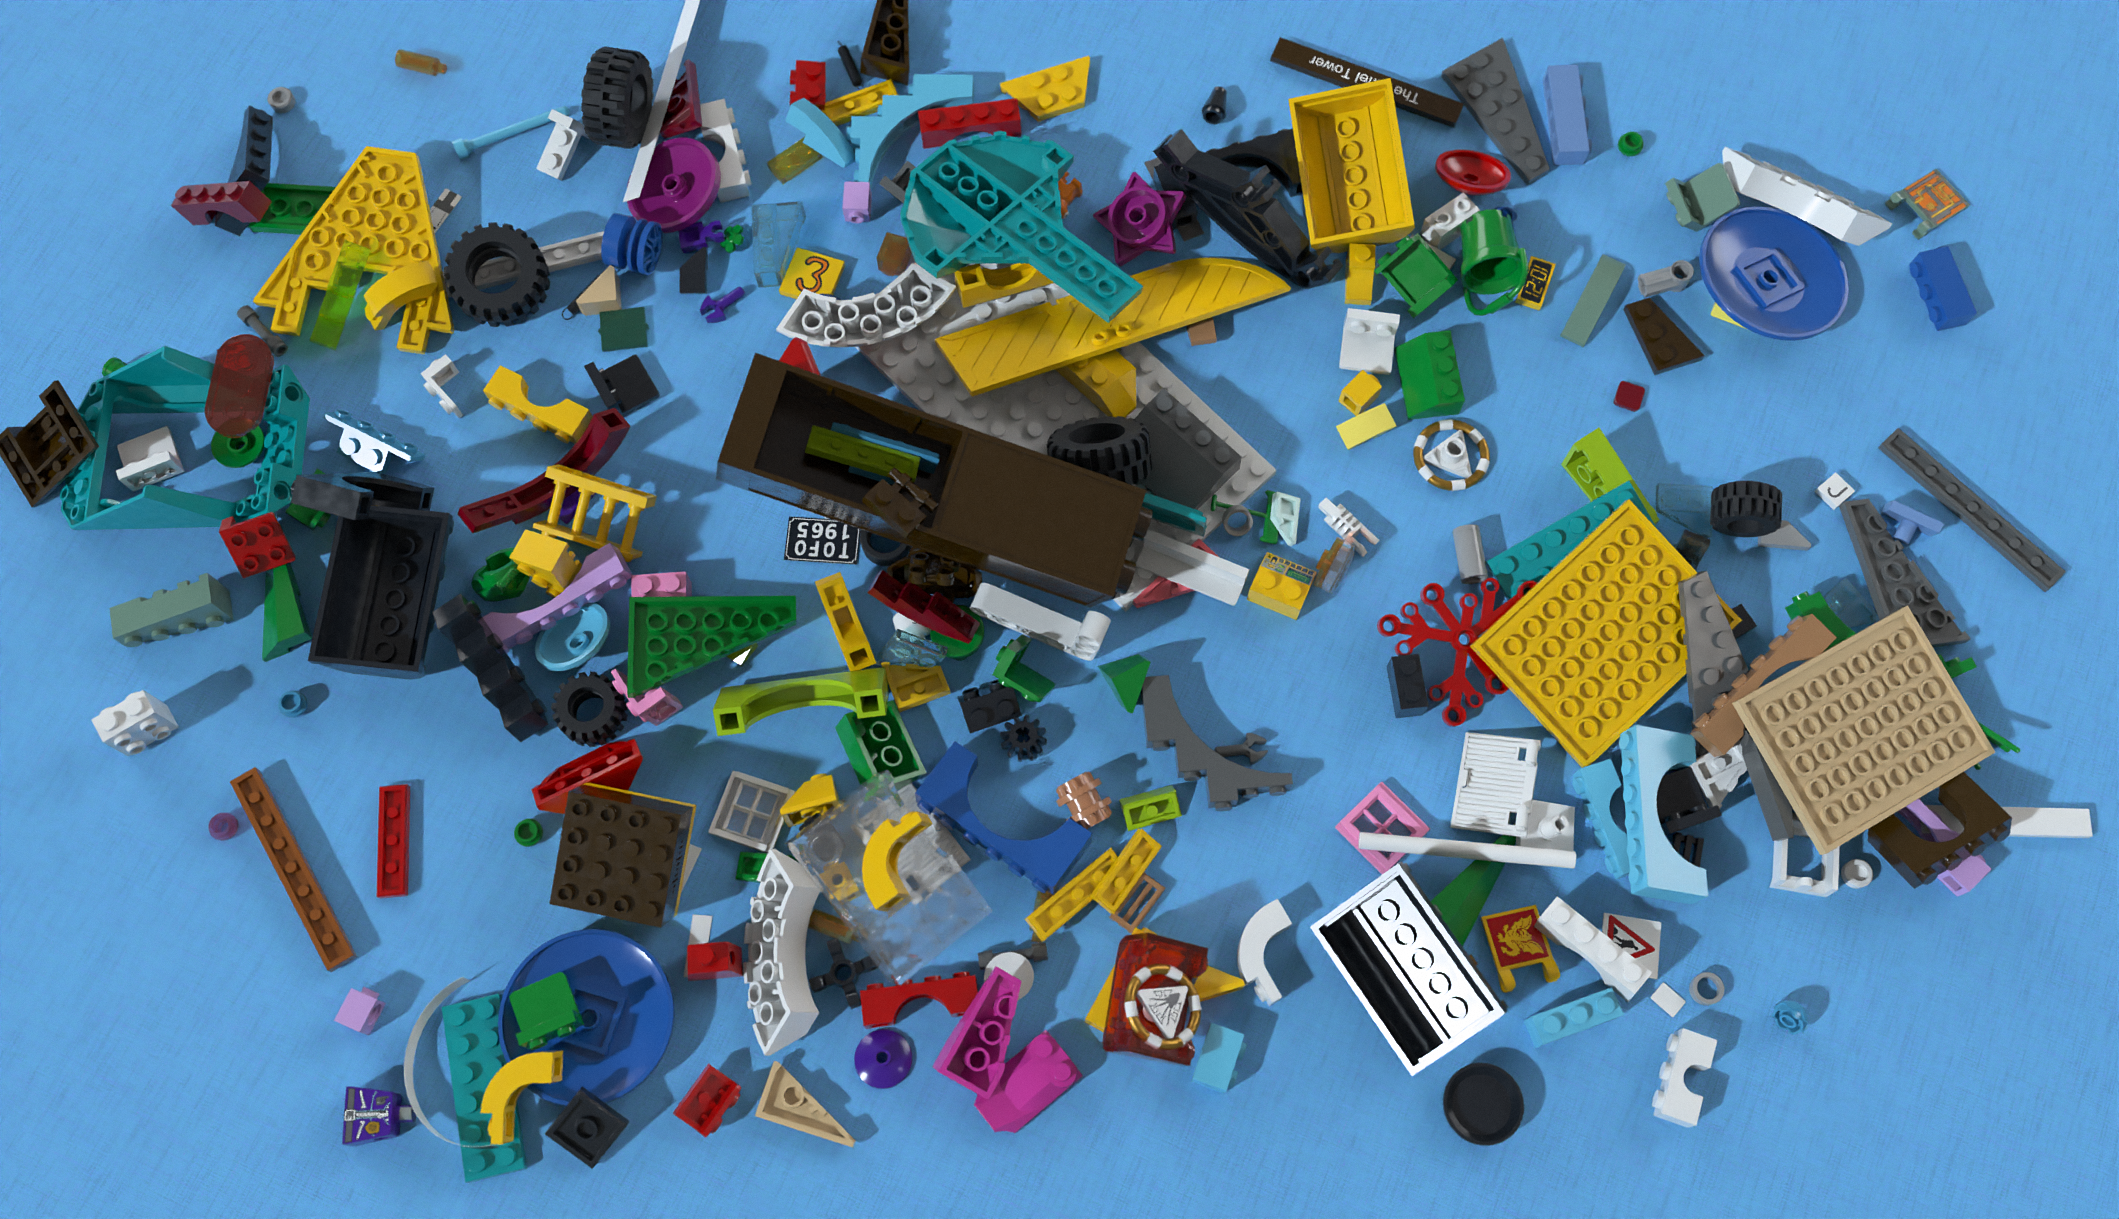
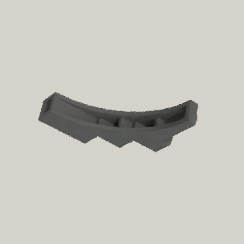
[1141,675,1293,811]

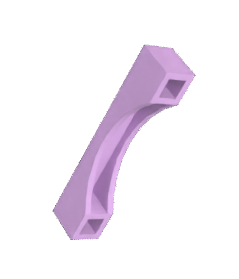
[483,543,632,653]
[1897,798,1992,897]

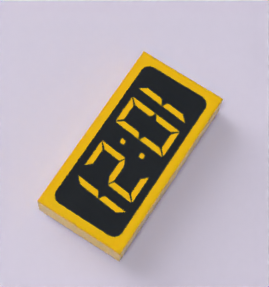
[1515,256,1556,310]

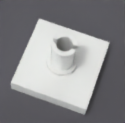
[1516,800,1575,851]

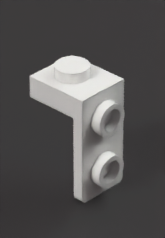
[420,354,463,418]

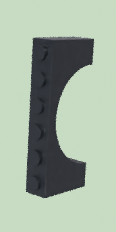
[1153,129,1303,230]
[291,472,435,520]

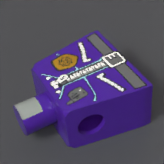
[342,1086,417,1146]

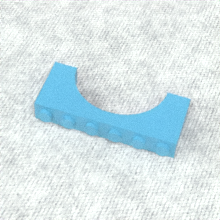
[1619,725,1708,904]

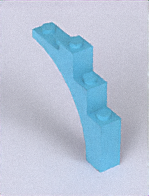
[847,74,974,189]

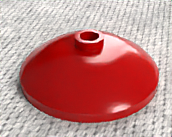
[1435,150,1511,196]

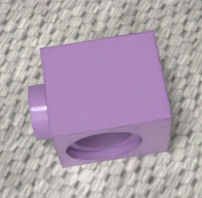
[843,182,872,223]
[334,987,386,1035]

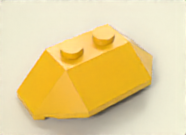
[1055,349,1136,418]

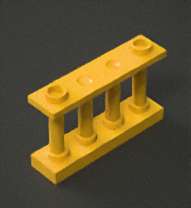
[533,464,657,562]

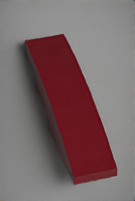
[867,570,980,644]

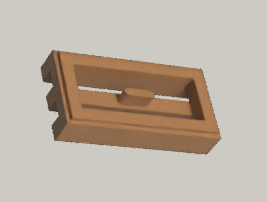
[1109,873,1165,934]

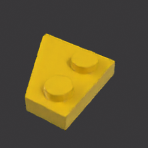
[881,662,951,713]

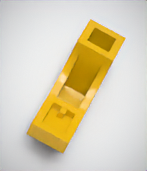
[363,261,439,330]

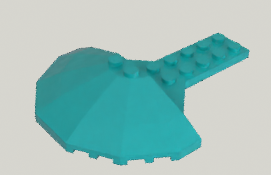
[900,131,1143,323]

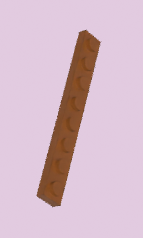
[230,767,357,972]

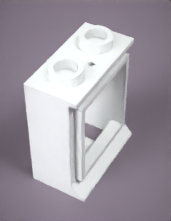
[1770,813,1840,897]

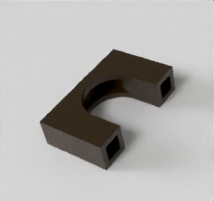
[1868,772,2012,889]

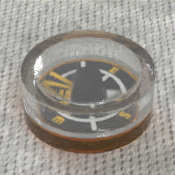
[1313,537,1357,594]

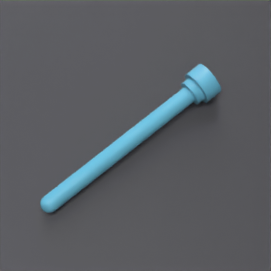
[452,106,570,160]

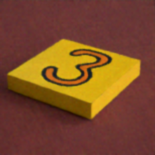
[779,247,845,299]

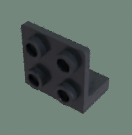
[584,354,660,416]
[1656,767,1722,835]

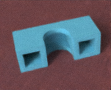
[1524,987,1624,1048]

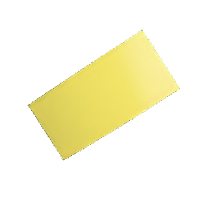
[1336,403,1397,450]

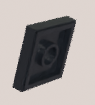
[545,1086,629,1169]

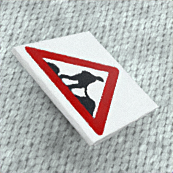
[1602,913,1661,979]

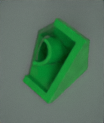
[1098,654,1151,714]

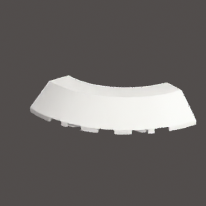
[1722,147,1892,246]
[776,263,956,348]
[743,849,822,1056]

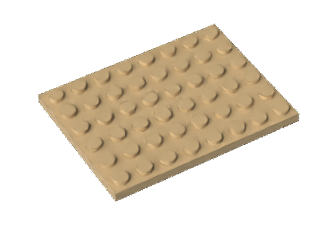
[1732,606,1995,855]

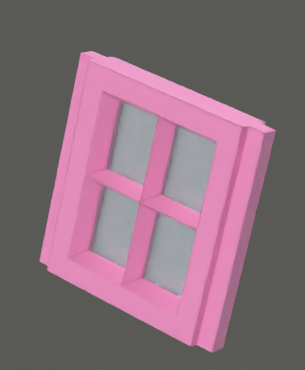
[1335,781,1430,874]

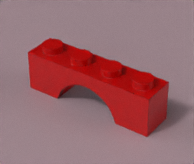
[918,98,1021,149]
[860,972,978,1029]

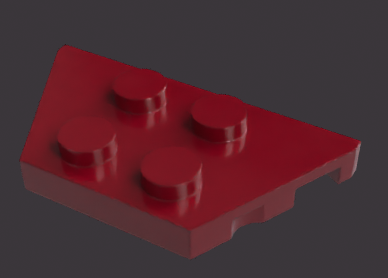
[659,59,702,139]

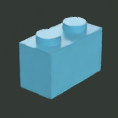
[1191,1022,1247,1093]

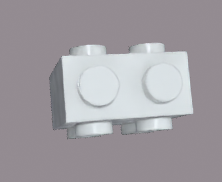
[91,690,179,756]

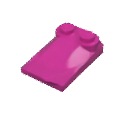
[973,1030,1083,1133]

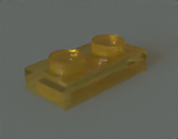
[767,137,823,184]

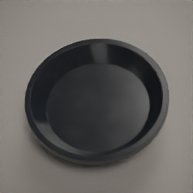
[1443,1063,1524,1146]

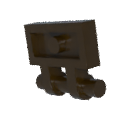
[862,467,939,539]

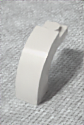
[1237,899,1292,1006]

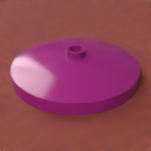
[627,138,721,233]

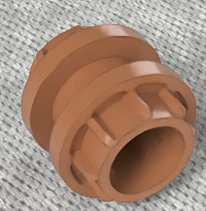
[1056,771,1112,829]

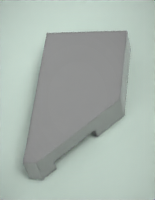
[1758,520,1811,551]

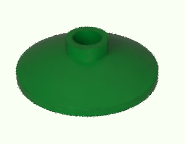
[211,418,265,468]

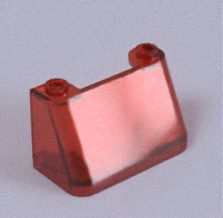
[1103,932,1208,1066]

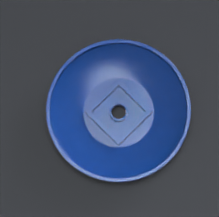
[1699,206,1849,341]
[498,929,675,1106]

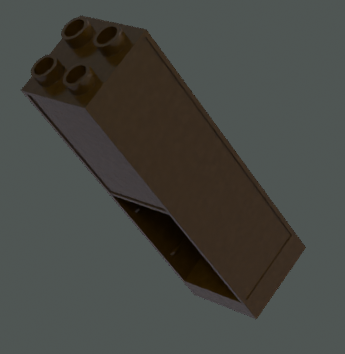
[716,353,1153,607]

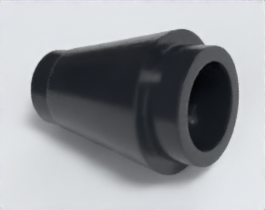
[1202,87,1227,124]

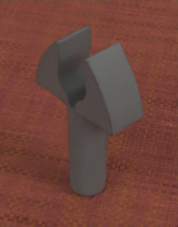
[1214,733,1268,765]

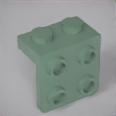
[1665,163,1740,232]

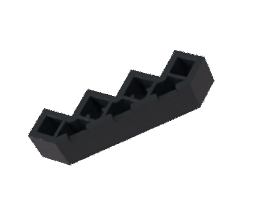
[433,594,548,742]

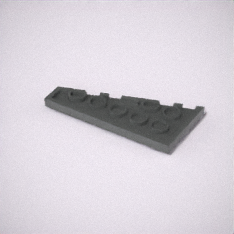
[1441,38,1550,186]
[1839,499,1970,648]
[1678,571,1749,757]

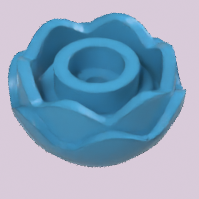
[1772,1001,1809,1035]

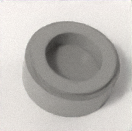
[268,87,295,113]

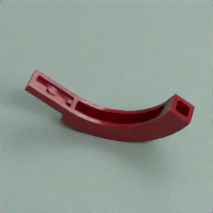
[458,408,630,533]

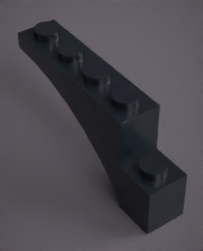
[215,105,273,236]

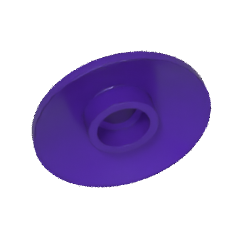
[854,1029,912,1089]

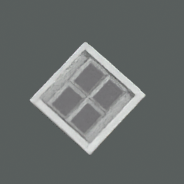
[708,771,795,853]

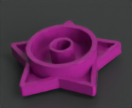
[1093,172,1186,267]

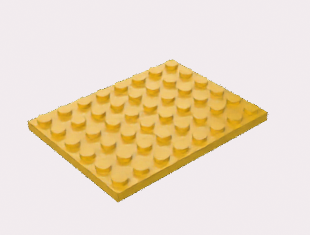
[1470,499,1742,768]

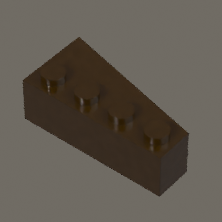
[860,0,909,85]

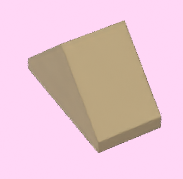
[576,265,622,316]

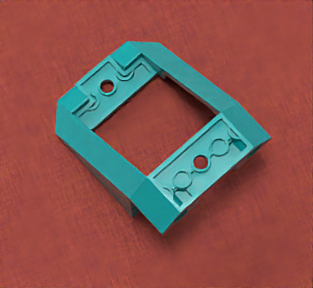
[60,346,310,530]

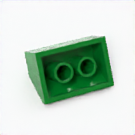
[1394,330,1465,420]
[835,700,927,801]

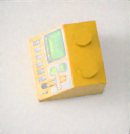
[1247,552,1317,620]

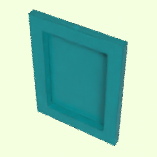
[1142,493,1207,537]

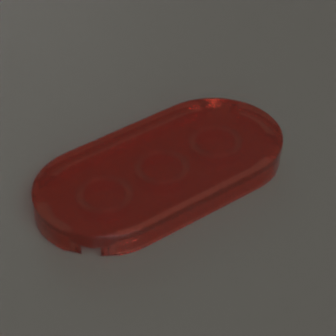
[205,334,274,438]

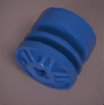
[601,213,663,275]

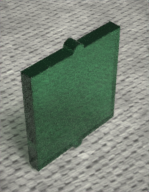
[598,307,649,352]

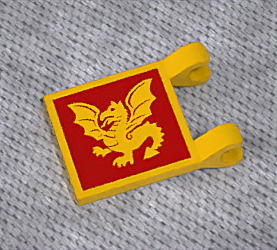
[1480,905,1560,993]

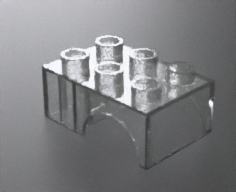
[785,770,993,985]

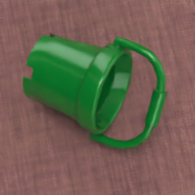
[1460,209,1529,316]

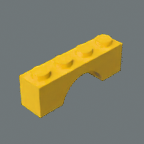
[954,263,1054,308]
[483,365,593,444]

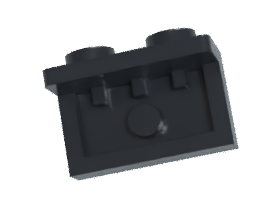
[957,679,1022,733]

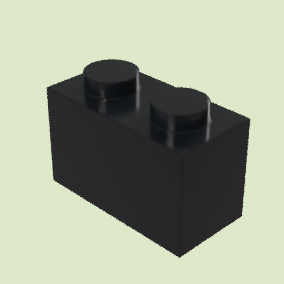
[1386,654,1428,718]

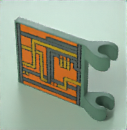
[1885,169,1970,240]

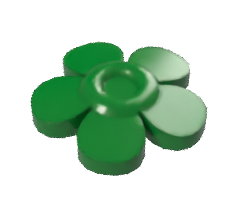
[720,225,744,253]

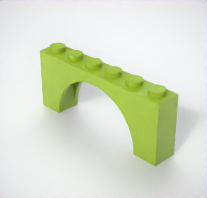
[713,667,889,736]

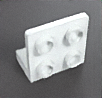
[1339,308,1400,375]
[116,426,184,492]

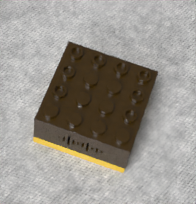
[549,782,697,928]

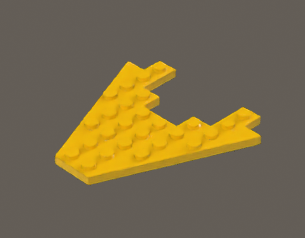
[253,146,455,355]

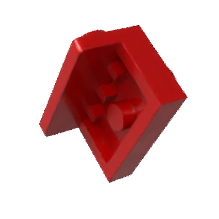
[789,60,826,110]
[673,1063,742,1138]

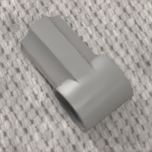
[1638,260,1694,298]

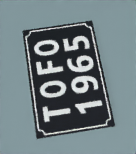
[784,517,861,565]

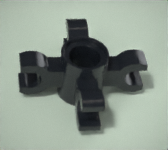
[809,938,880,1010]

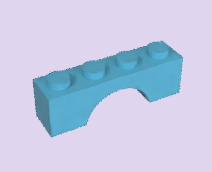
[1572,759,1630,880]

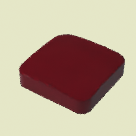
[1613,381,1645,412]

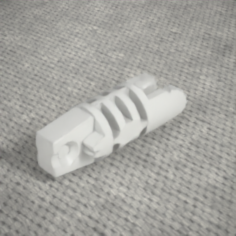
[1319,498,1380,557]

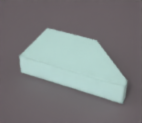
[1270,492,1301,546]

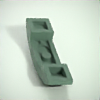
[1560,254,1626,347]

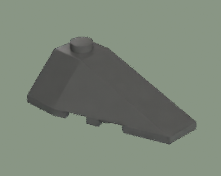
[1740,727,1794,841]

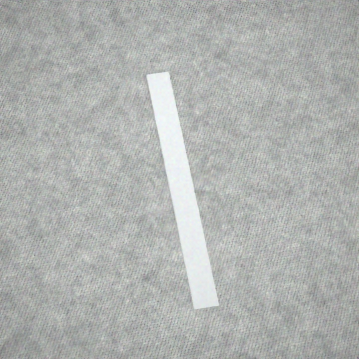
[623,0,700,202]

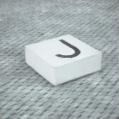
[1814,472,1855,510]

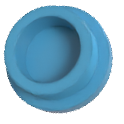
[278,690,307,718]

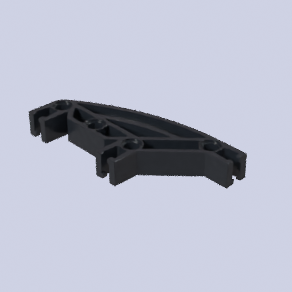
[1153,129,1343,289]

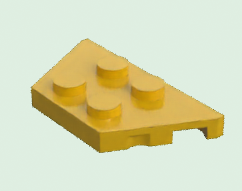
[1000,55,1090,122]

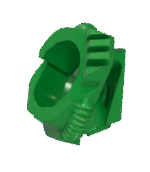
[471,547,530,602]

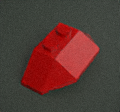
[531,739,643,814]

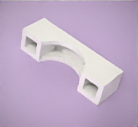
[700,99,752,203]
[1534,897,1652,1002]

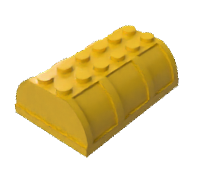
[1288,78,1415,253]

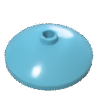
[535,603,610,671]

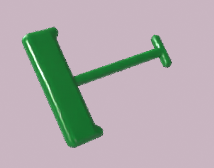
[1210,490,1279,544]

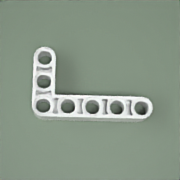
[970,583,1111,661]

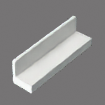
[1136,529,1249,606]

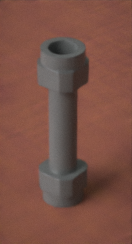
[237,305,288,357]
[978,942,1048,970]

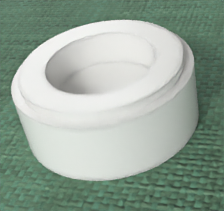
[1841,859,1873,889]

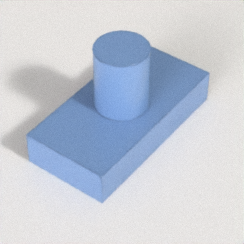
[1881,500,1944,545]

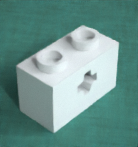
[1420,192,1480,250]

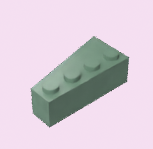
[109,573,233,647]

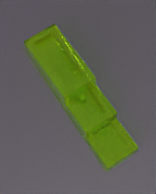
[310,240,371,351]

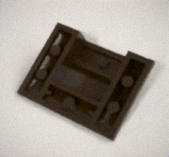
[0,380,100,507]

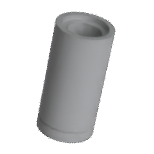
[1452,524,1488,584]

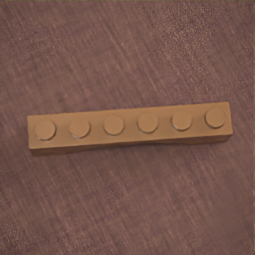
[1690,614,1837,757]

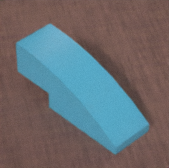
[785,98,856,168]

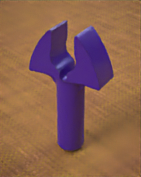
[700,286,745,323]

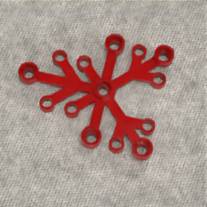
[1377,578,1537,727]

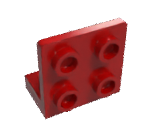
[219,512,296,578]

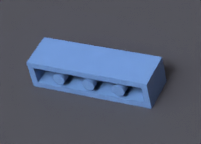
[1542,65,1592,165]

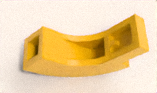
[815,572,876,671]
[862,811,933,912]
[481,1050,563,1144]

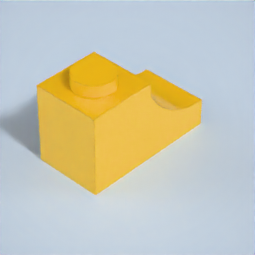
[1345,243,1376,305]

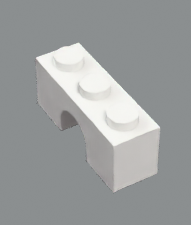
[1652,1028,1717,1128]

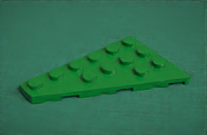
[627,596,796,698]

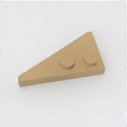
[755,1061,856,1148]

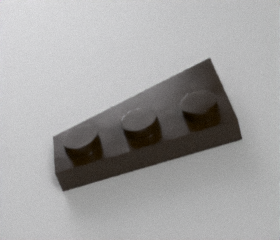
[1623,297,1705,375]

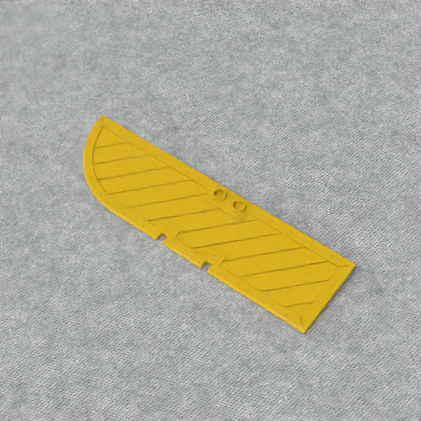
[934,258,1291,397]

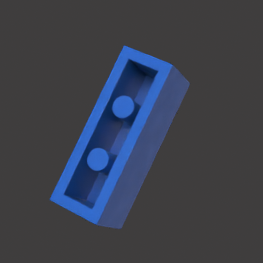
[1909,246,1977,331]

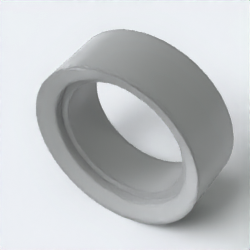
[1222,505,1253,536]
[1689,972,1724,1006]

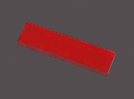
[377,784,410,899]

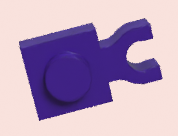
[678,220,725,253]

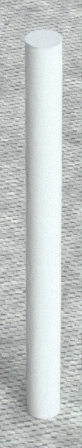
[1358,832,1576,869]

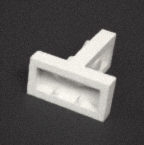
[536,109,589,181]

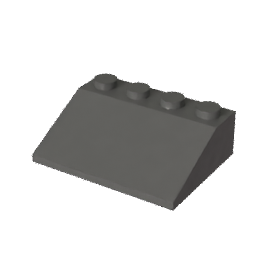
[1135,389,1242,510]

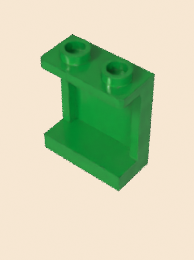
[1374,233,1458,318]

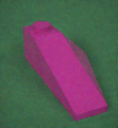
[932,966,1021,1100]

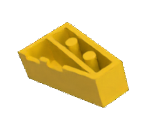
[509,529,582,598]

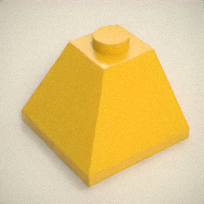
[780,773,842,827]

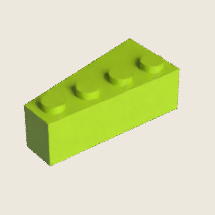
[1561,427,1660,525]

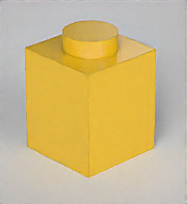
[1338,370,1382,416]

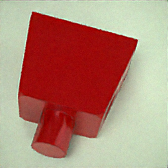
[687,942,743,981]

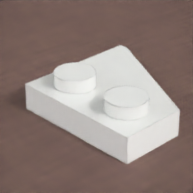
[1688,740,1747,809]

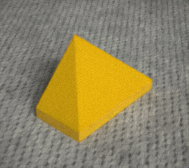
[1186,965,1245,1006]

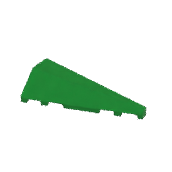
[1430,822,1516,947]

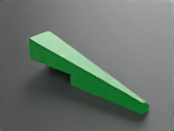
[262,563,312,662]

